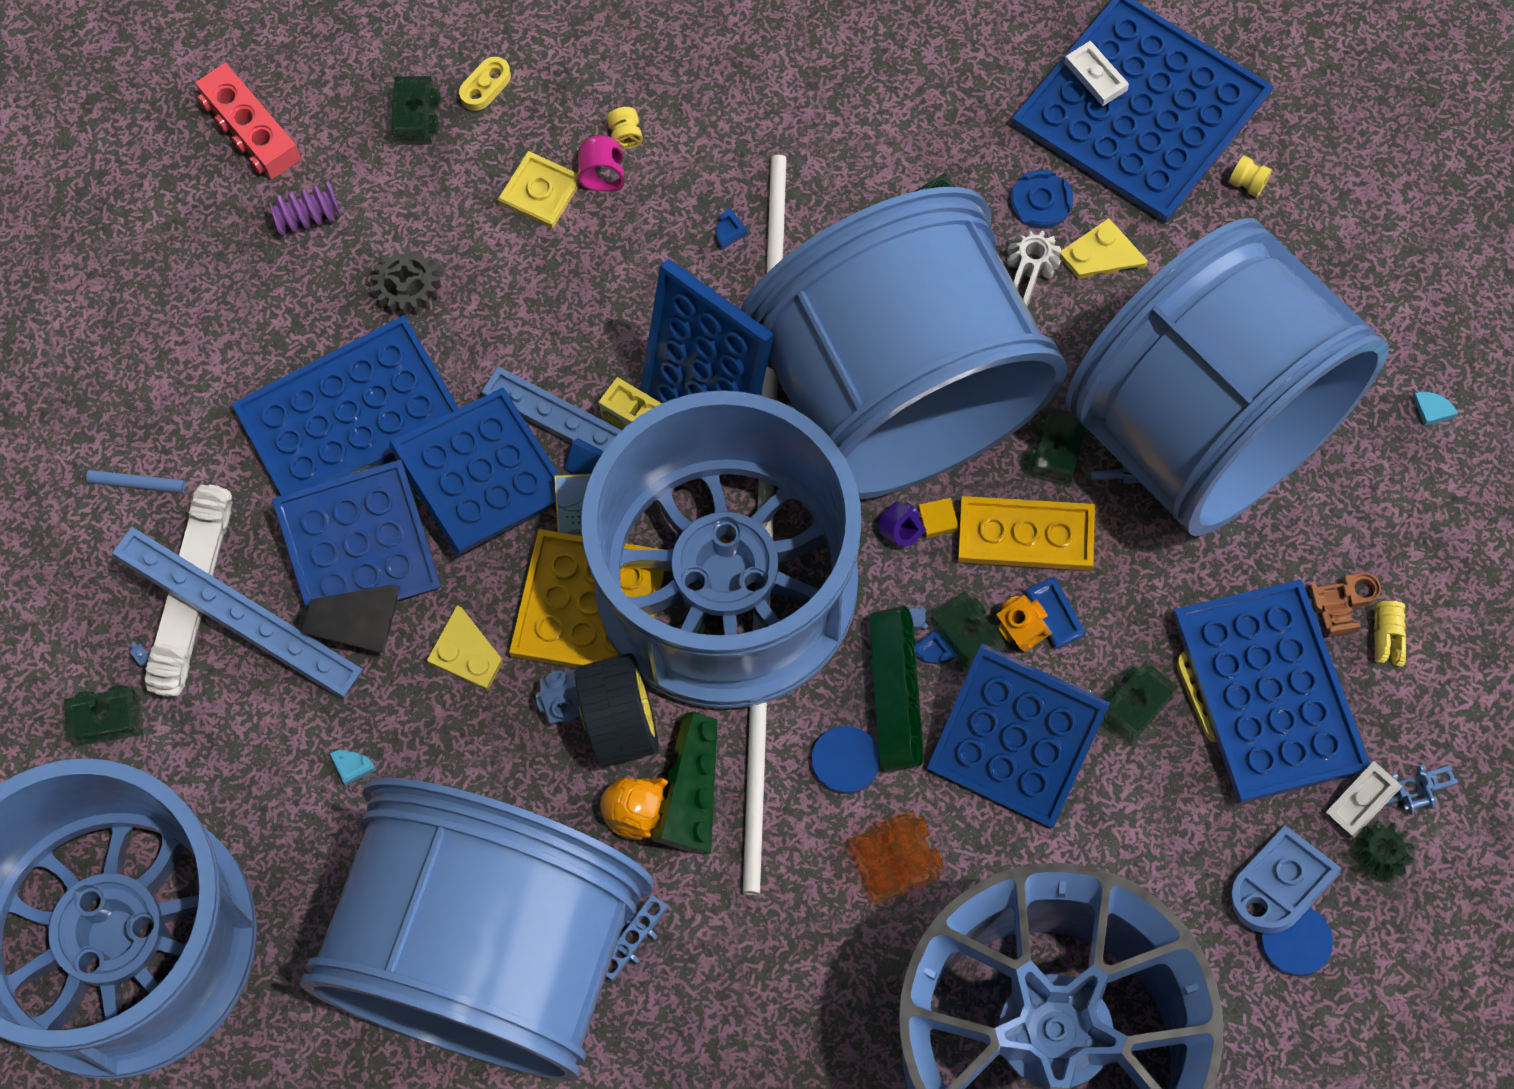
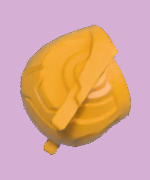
[600,777,668,840]

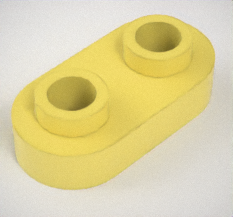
[459,57,511,111]

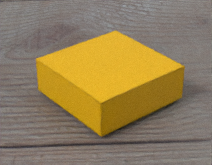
[918,498,959,538]

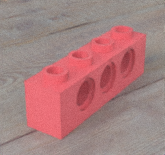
[195,62,301,180]

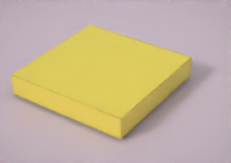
[497,151,580,229]

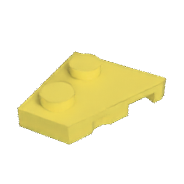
[1059,218,1148,279]
[427,605,503,691]

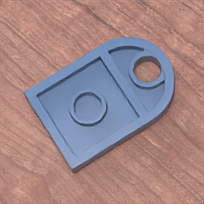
[1231,825,1342,934]

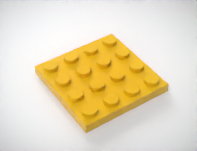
[509,529,666,668]

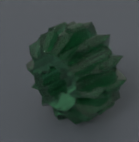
[1352,821,1414,882]

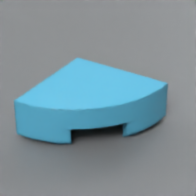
[1413,392,1458,426]
[330,750,376,785]

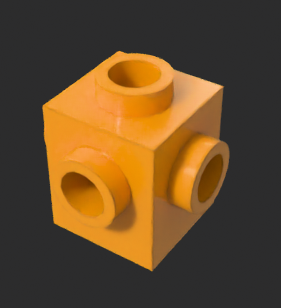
[996,595,1052,652]

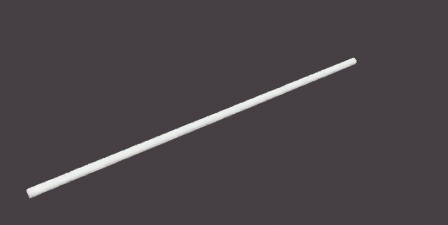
[742,155,786,895]

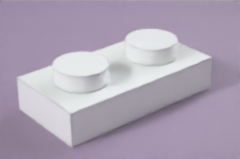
[1065,41,1129,106]
[1326,761,1402,838]

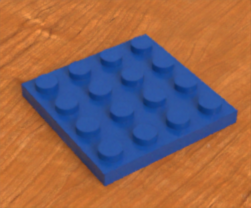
[389,387,559,556]
[272,459,442,605]
[927,643,1110,828]

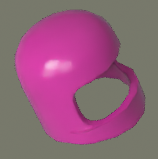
[578,135,624,192]

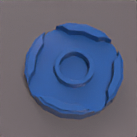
[1010,170,1073,229]
[812,726,880,794]
[1261,908,1334,977]

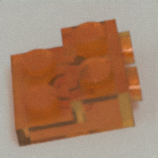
[848,810,944,905]

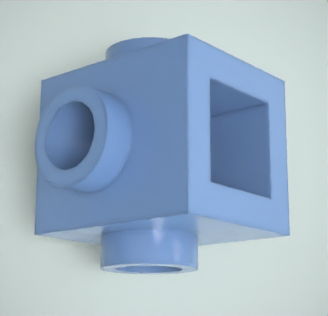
[536,669,581,724]

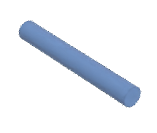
[86,470,186,493]

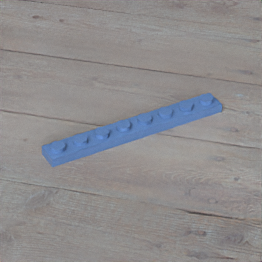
[112,527,363,700]

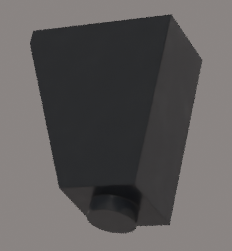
[299,585,401,652]

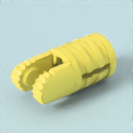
[1374,601,1406,667]

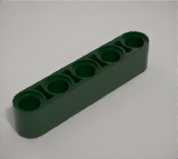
[870,605,924,772]

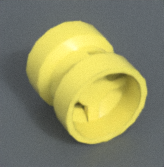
[607,107,643,150]
[1229,155,1272,198]

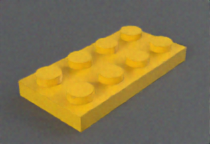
[958,496,1095,571]

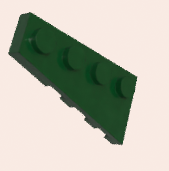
[652,711,718,854]

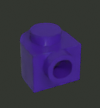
[879,501,926,546]

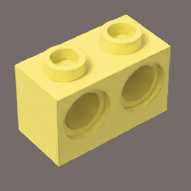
[598,377,662,430]

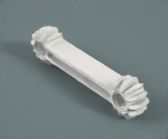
[1007,228,1061,306]
[145,484,232,697]

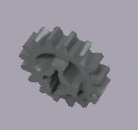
[370,247,441,316]

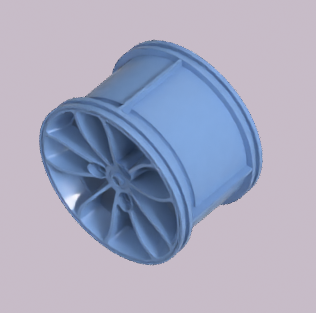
[1066,218,1389,536]
[581,391,862,709]
[0,759,257,1079]

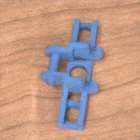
[1385,764,1458,815]
[606,895,668,982]

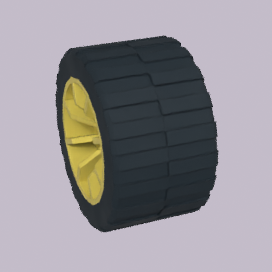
[575,653,659,767]

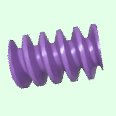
[270,181,340,236]

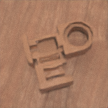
[1309,573,1381,637]

